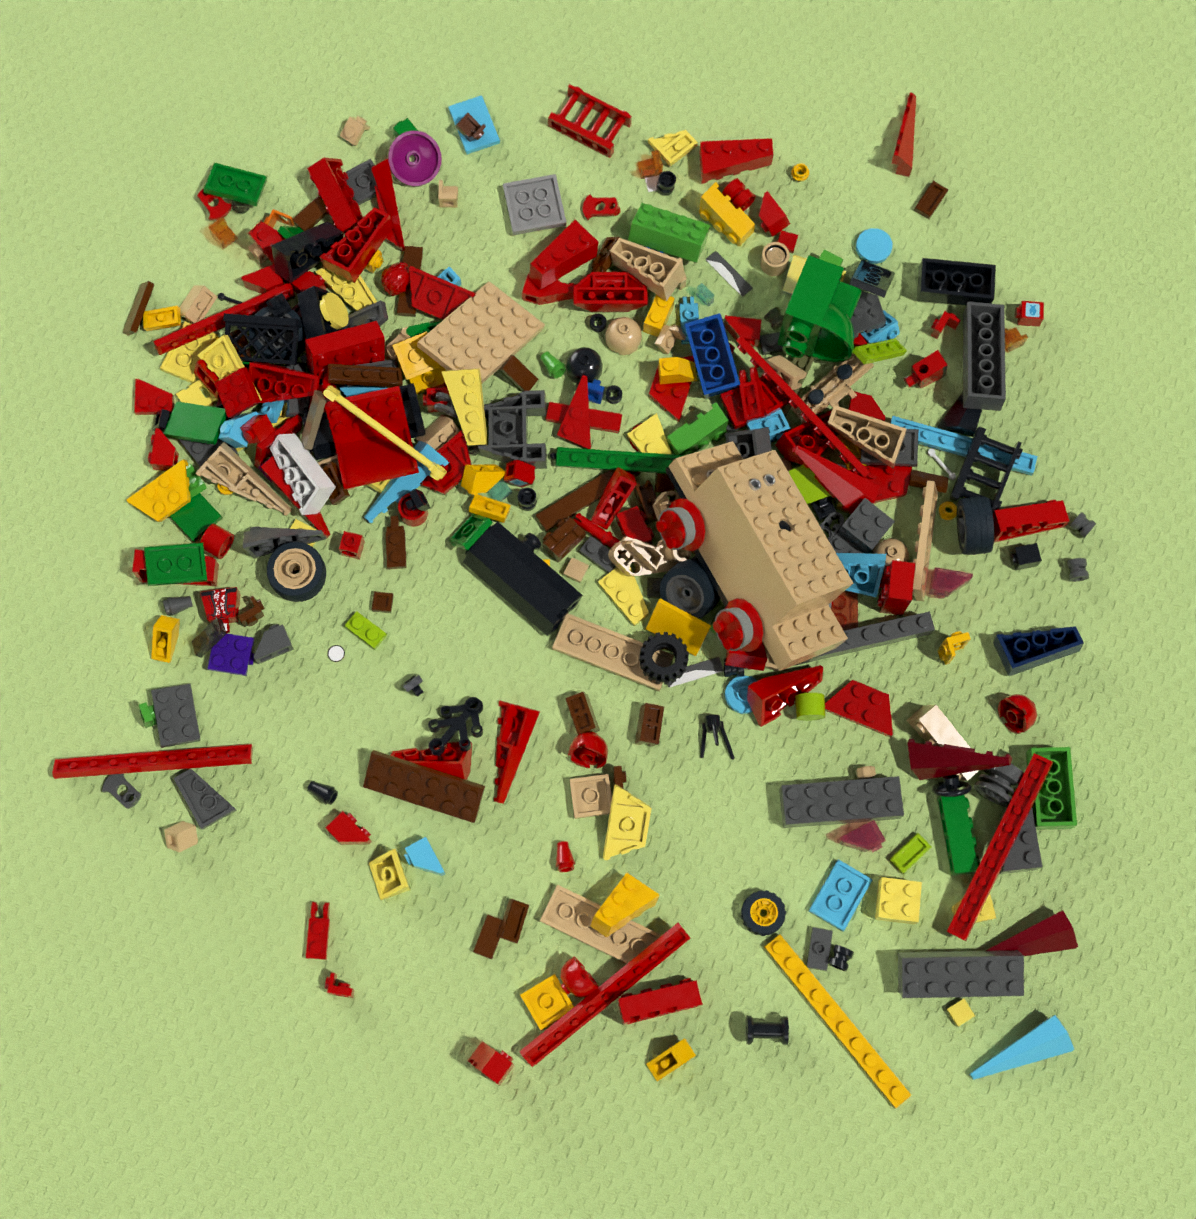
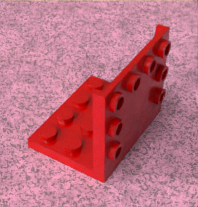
[325,386,419,490]

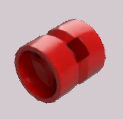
[722,178,756,211]

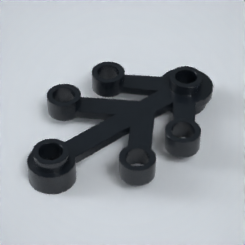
[428,697,483,756]

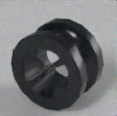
[590,313,606,332]
[606,385,622,404]

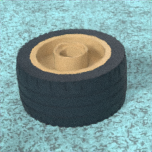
[267,542,326,602]

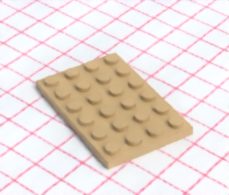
[417,281,545,384]

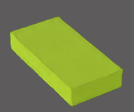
[889,833,931,874]

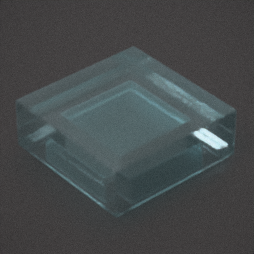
[696,283,715,306]
[488,479,512,502]

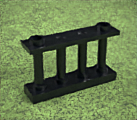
[949,426,1023,513]

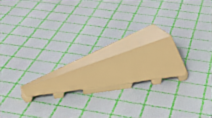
[195,442,292,516]

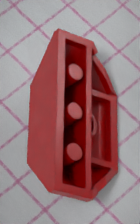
[573,272,648,312]

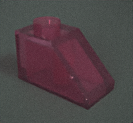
[929,567,973,599]
[837,820,886,853]

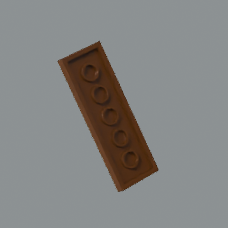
[363,750,485,823]

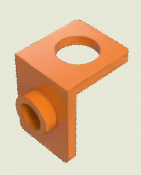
[264,209,294,228]

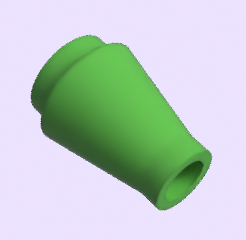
[540,351,566,379]

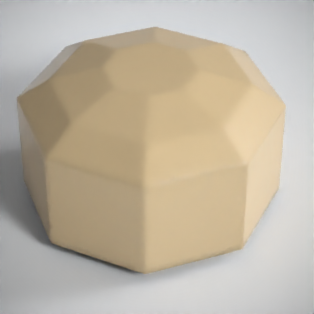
[856,766,876,779]

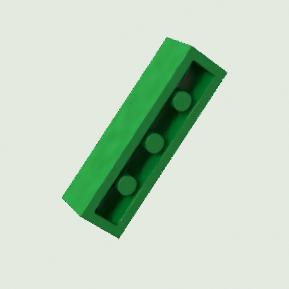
[937,795,980,876]

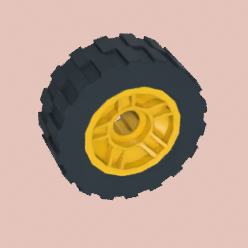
[741,890,786,936]

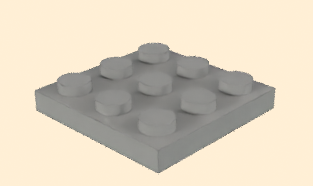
[503,174,566,235]

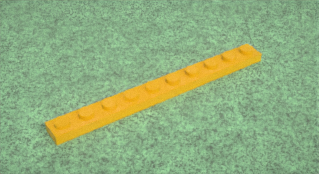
[764,934,911,1108]

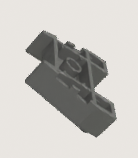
[478,390,547,469]

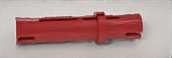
[573,513,621,554]

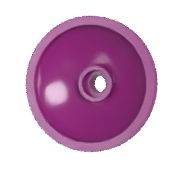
[388,131,442,186]

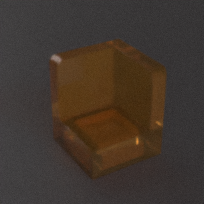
[637,150,663,179]
[208,217,237,249]
[1005,327,1028,353]

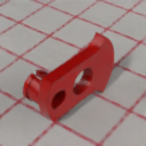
[197,188,232,220]
[583,194,621,220]

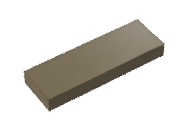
[301,390,326,450]

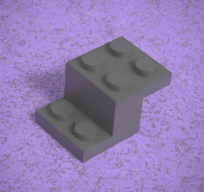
[830,498,895,554]

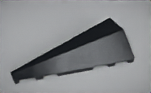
[937,392,982,437]

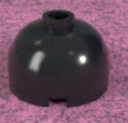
[566,347,603,385]

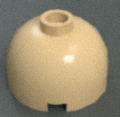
[605,317,642,355]
[871,538,909,575]

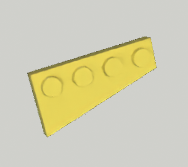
[442,368,488,446]

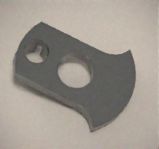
[102,774,142,809]

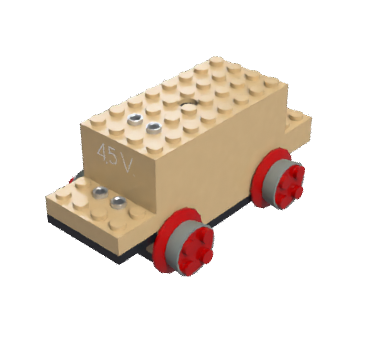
[656,441,853,671]

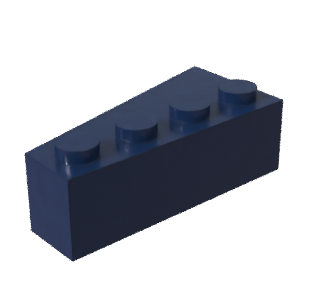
[993,626,1084,676]

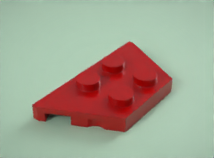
[409,266,476,320]
[649,356,696,422]
[420,430,472,495]
[849,465,912,503]
[825,680,893,738]

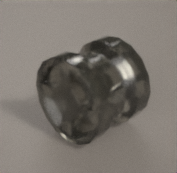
[764,307,784,330]

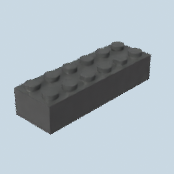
[963,302,1006,411]
[779,776,904,828]
[898,950,1024,998]

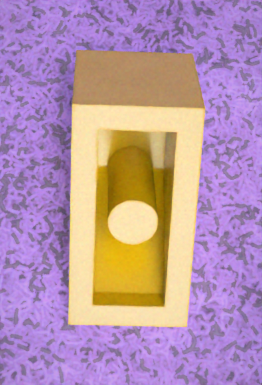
[658,357,697,384]
[461,464,505,495]
[151,615,180,663]
[646,1038,696,1081]

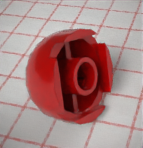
[998,694,1037,734]
[568,732,608,768]
[560,956,599,997]

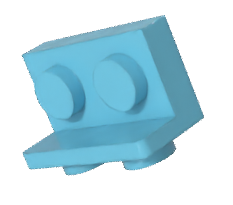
[860,310,900,344]
[746,409,790,443]

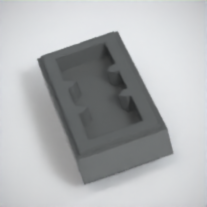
[807,927,833,971]

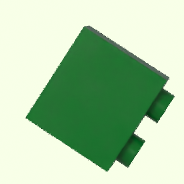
[777,255,862,362]

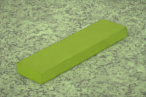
[853,338,907,365]

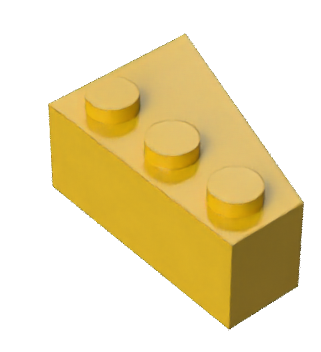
[699,182,755,247]
[590,873,660,937]

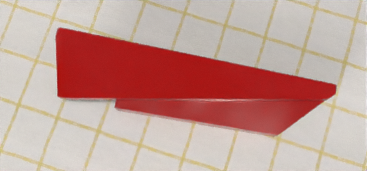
[371,159,405,252]

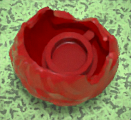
[381,262,410,296]

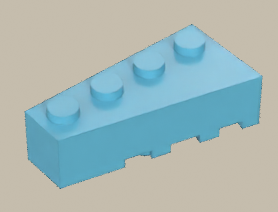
[836,553,887,597]

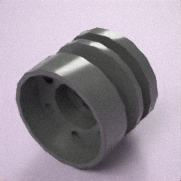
[973,764,1024,807]

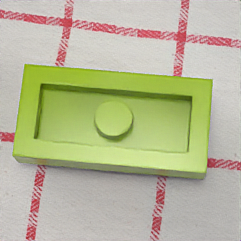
[345,611,387,650]

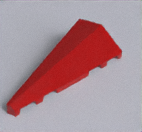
[892,92,916,177]
[792,445,880,514]
[260,456,331,538]
[494,700,540,804]

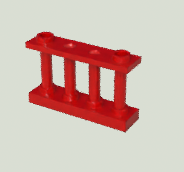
[548,84,632,158]

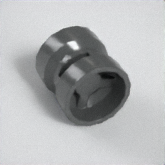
[1070,512,1096,538]
[1067,558,1089,582]

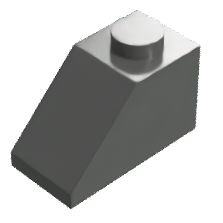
[254,624,294,664]

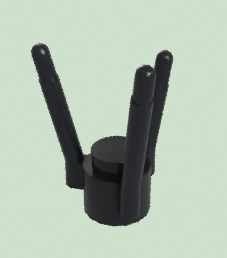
[700,714,734,760]

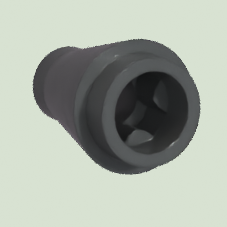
[163,596,193,616]

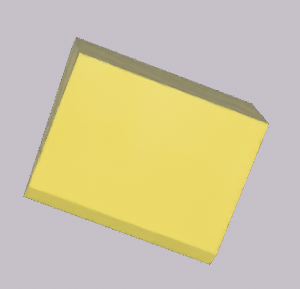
[369,849,410,900]

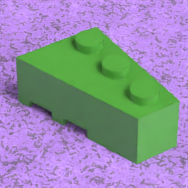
[667,402,728,455]

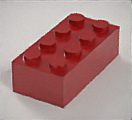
[305,321,385,379]

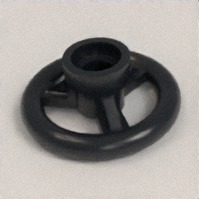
[932,774,972,797]

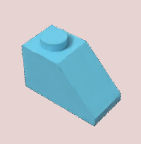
[218,411,259,448]
[404,837,445,876]

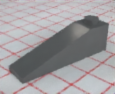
[243,527,327,558]

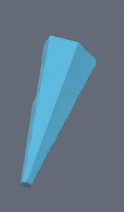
[364,440,449,523]
[969,1015,1075,1080]

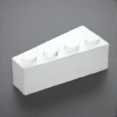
[270,434,336,515]

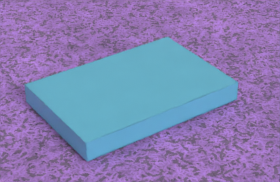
[448,95,500,154]
[809,859,873,932]

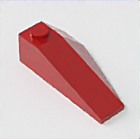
[249,362,320,403]
[775,410,838,465]
[747,665,823,727]
[391,742,472,780]

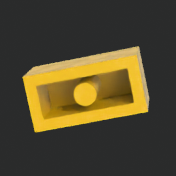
[643,295,675,337]

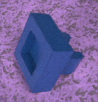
[588,379,605,404]

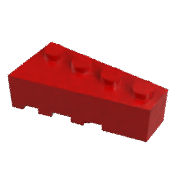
[699,138,774,184]
[307,157,363,234]
[319,207,394,283]
[529,220,599,289]
[992,499,1069,543]
[132,549,219,587]
[617,978,703,1025]

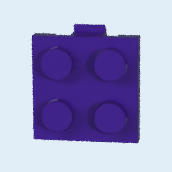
[208,632,255,676]

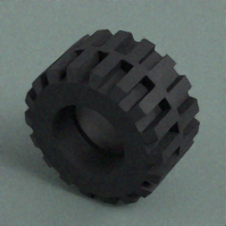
[639,632,689,685]

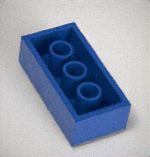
[684,313,740,398]

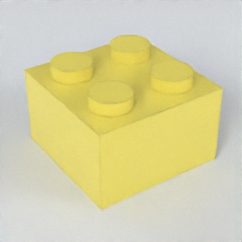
[875,877,922,925]

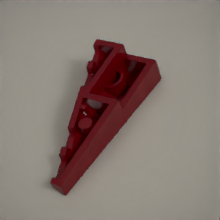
[908,739,1013,780]
[985,910,1078,956]

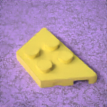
[603,785,652,860]

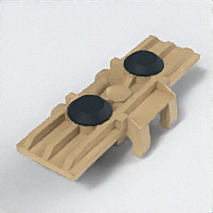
[790,353,874,423]

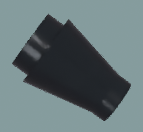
[307,781,338,805]

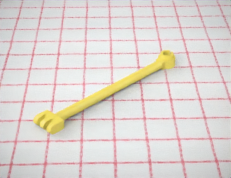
[323,386,447,480]

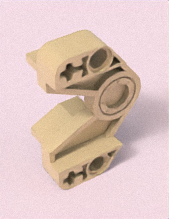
[608,491,691,577]

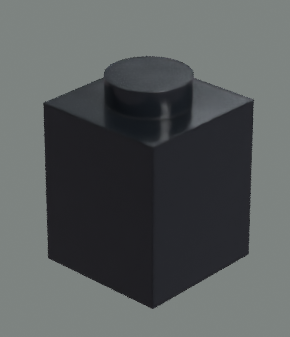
[1010,543,1042,570]

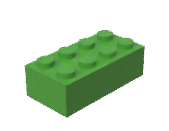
[628,203,711,263]
[1026,747,1077,830]

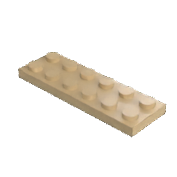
[913,481,938,602]
[552,614,674,692]
[540,885,662,974]

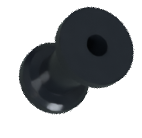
[745,1015,789,1045]

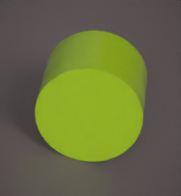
[795,693,826,721]

